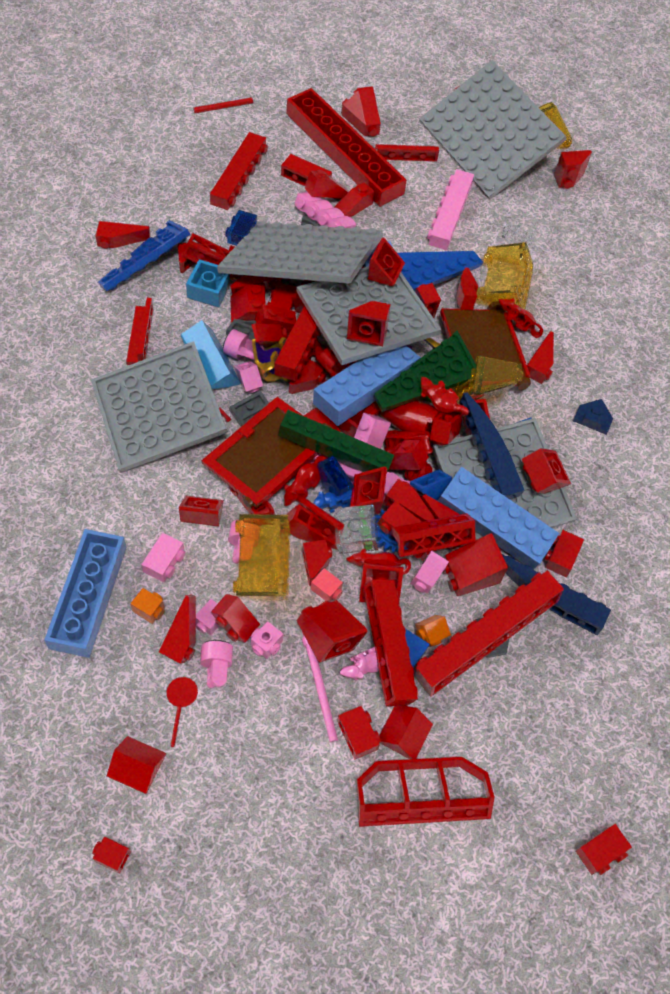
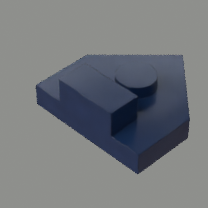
[573,399,613,435]

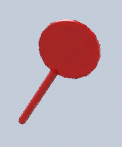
[166,677,198,747]

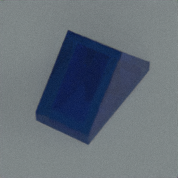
[317,455,354,496]

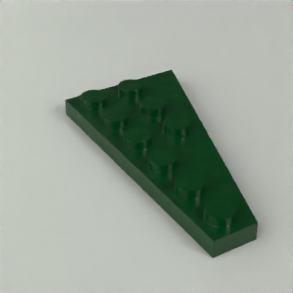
[374,330,482,412]

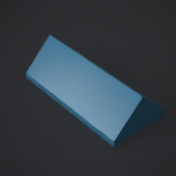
[181,320,241,389]

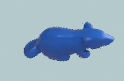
[313,483,353,513]

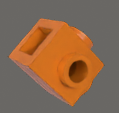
[130,588,165,624]
[415,615,451,646]

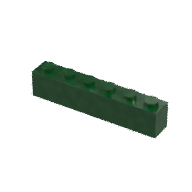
[278,410,394,472]

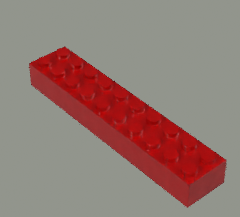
[286,88,407,207]

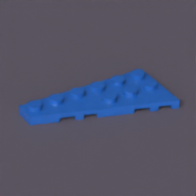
[98,220,191,291]
[398,251,483,291]

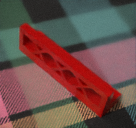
[375,144,439,162]
[182,233,244,282]
[126,297,154,365]
[392,513,476,557]

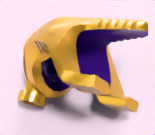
[252,337,290,382]

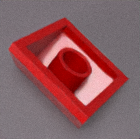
[368,237,405,286]
[350,466,387,515]
[179,495,224,527]
[359,563,404,603]
[379,706,433,759]
[106,736,167,794]

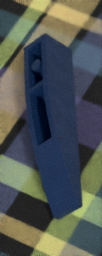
[459,393,525,499]
[502,554,611,636]

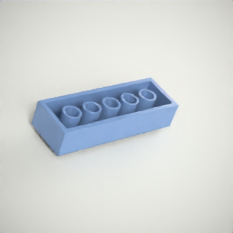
[313,345,421,426]
[438,467,559,569]
[44,529,127,658]

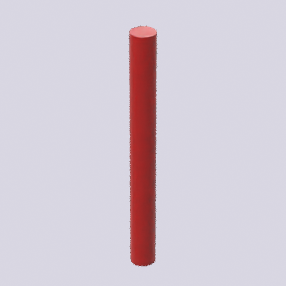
[193,97,253,113]
[296,495,344,530]

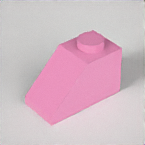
[234,361,263,393]
[410,551,449,593]

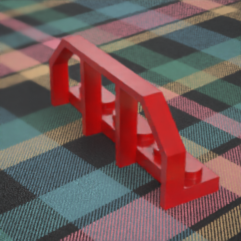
[356,757,495,827]

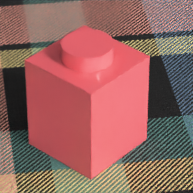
[311,568,343,602]

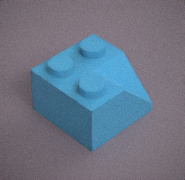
[186,259,231,307]

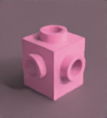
[251,621,283,659]

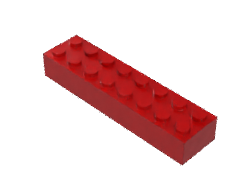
[415,570,564,697]

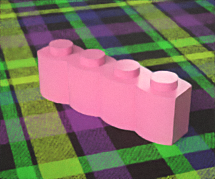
[295,192,356,228]

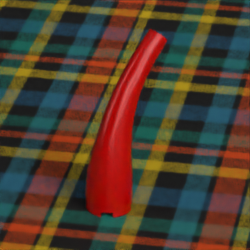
[316,348,441,445]

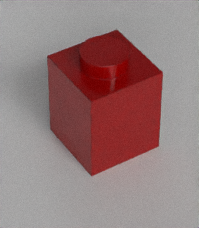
[92,836,131,874]

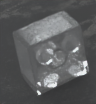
[335,505,379,554]

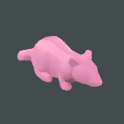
[340,646,379,680]

